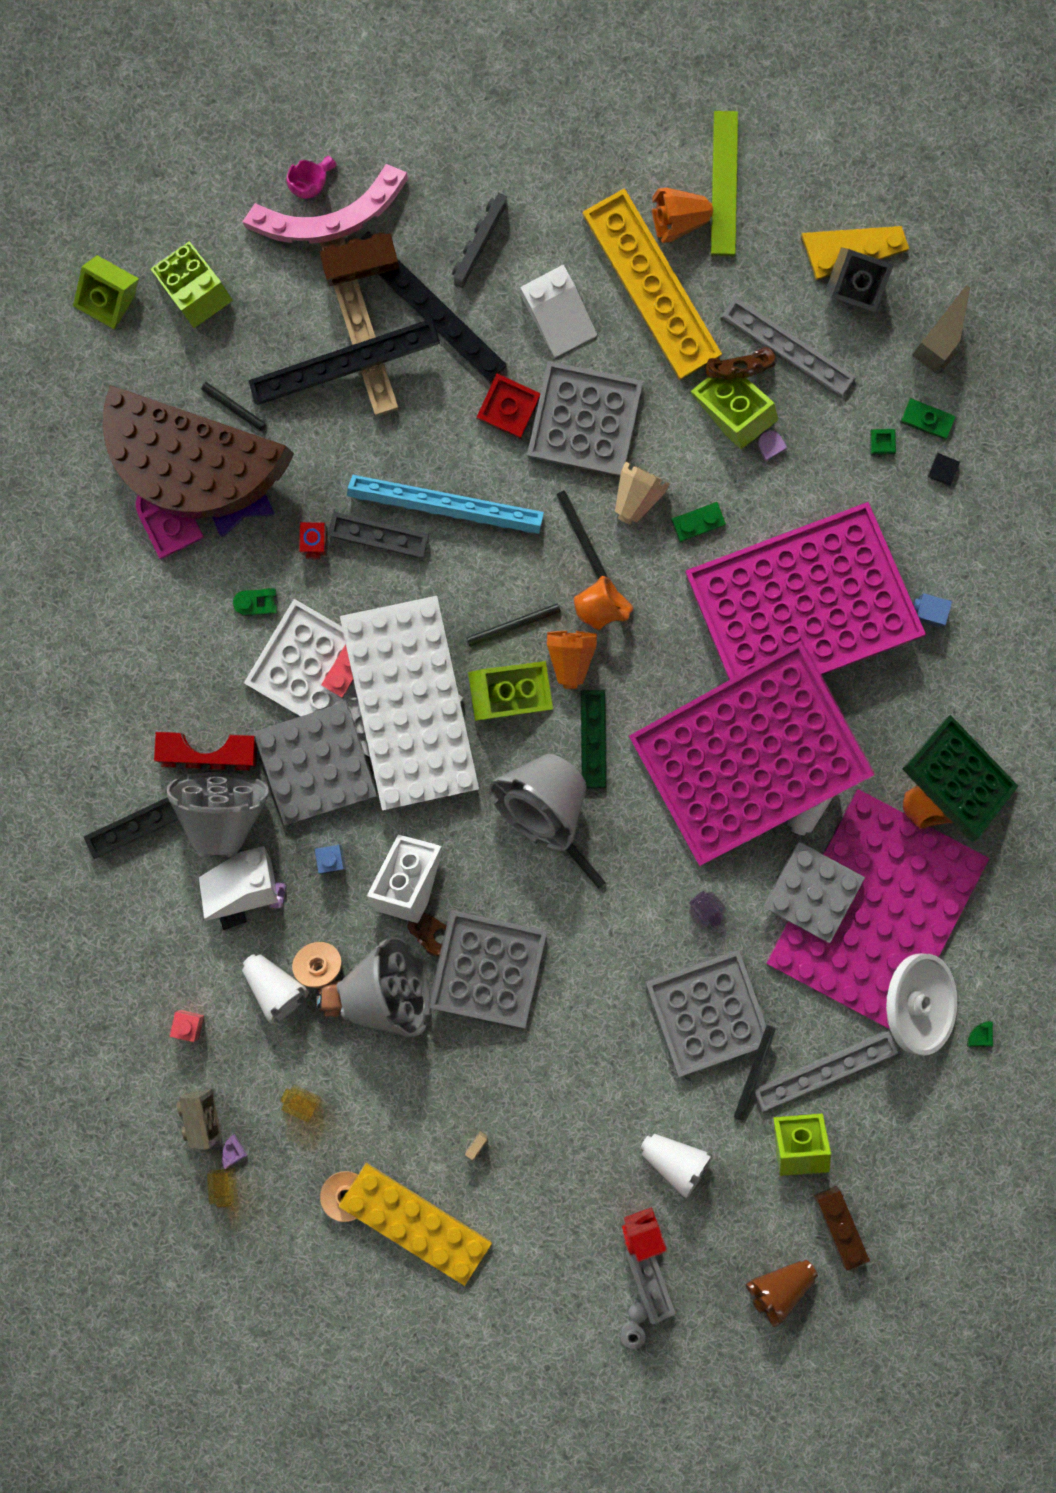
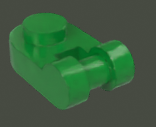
[233,588,277,616]

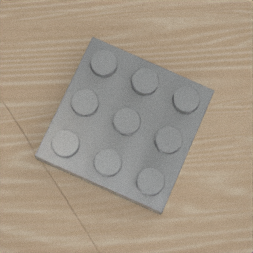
[763,842,865,943]

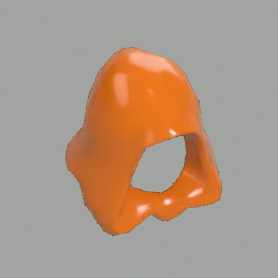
[574,576,633,631]
[903,785,953,829]

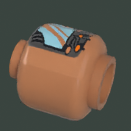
[316,981,342,1017]

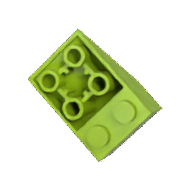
[151,241,233,328]

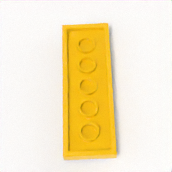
[339,1162,492,1286]

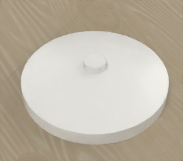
[887,953,957,1055]

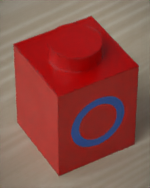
[299,522,327,560]

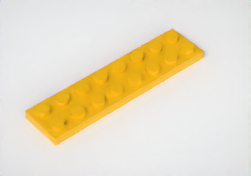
[582,188,722,380]

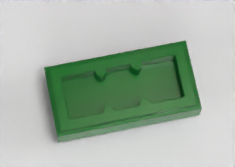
[900,398,956,440]

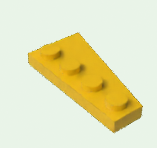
[801,226,909,281]

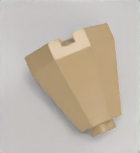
[615,462,670,525]

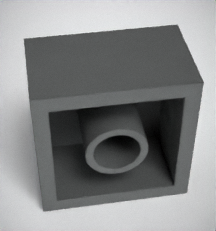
[824,247,894,313]

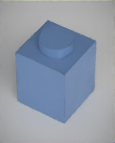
[913,593,952,628]
[315,845,346,873]

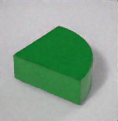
[967,1021,993,1047]

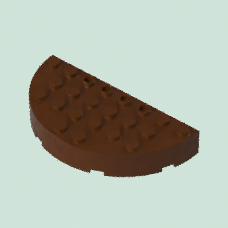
[103,385,294,519]

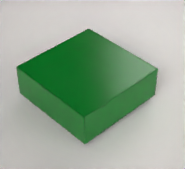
[870,429,896,455]

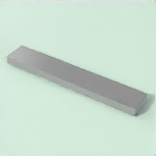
[721,297,856,398]
[753,1030,899,1112]

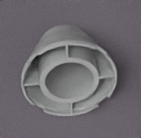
[489,754,587,851]

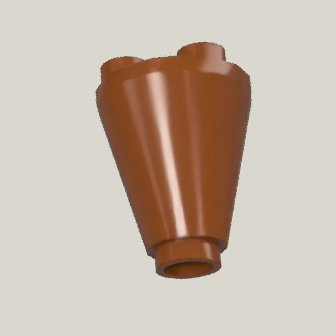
[745,1260,818,1328]

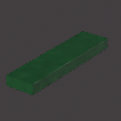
[581,690,606,789]

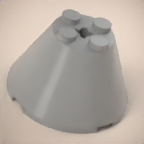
[167,771,268,858]
[337,937,430,1037]

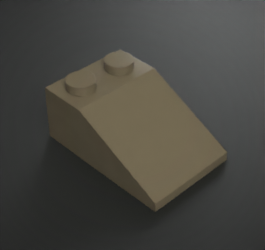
[912,285,970,372]
[177,1089,222,1150]

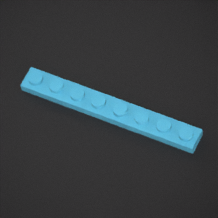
[347,475,544,534]

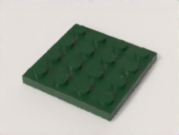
[902,715,1018,842]

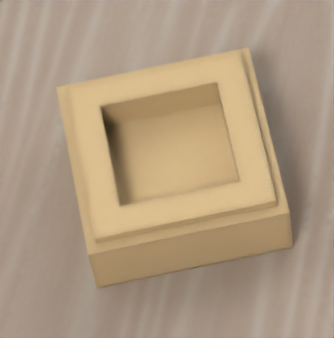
[465,1131,487,1160]

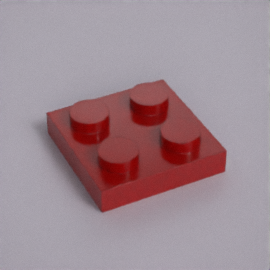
[476,374,541,439]

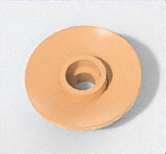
[292,942,342,988]
[320,1171,358,1222]

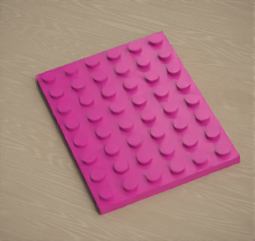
[685,502,926,680]
[629,640,875,866]
[766,789,990,1029]

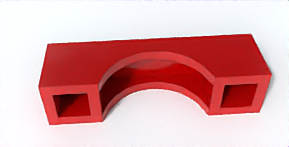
[154,732,257,771]
[622,1207,667,1262]

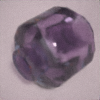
[689,891,726,928]

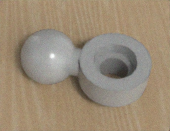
[621,1302,648,1349]

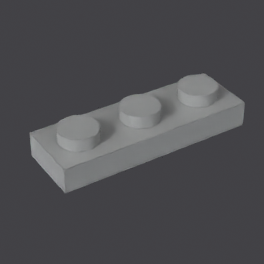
[625,1251,676,1324]

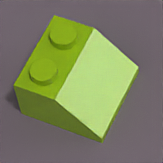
[73,255,139,330]
[773,1113,831,1176]

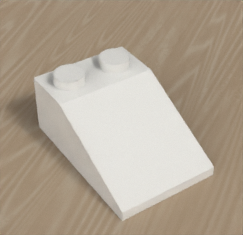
[520,265,597,358]
[367,835,443,923]
[199,846,278,921]

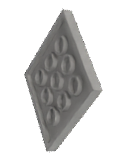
[527,361,643,477]
[253,701,378,826]
[428,909,547,1028]
[645,949,772,1077]

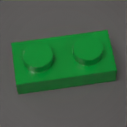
[671,502,726,542]

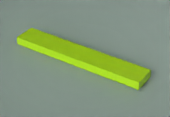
[710,111,738,256]

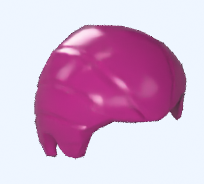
[286,156,337,199]

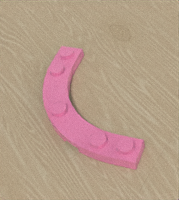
[243,164,408,244]

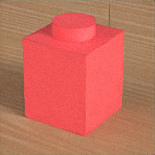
[169,1010,204,1042]

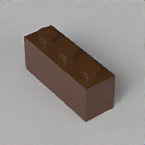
[319,232,400,287]
[814,1186,870,1271]

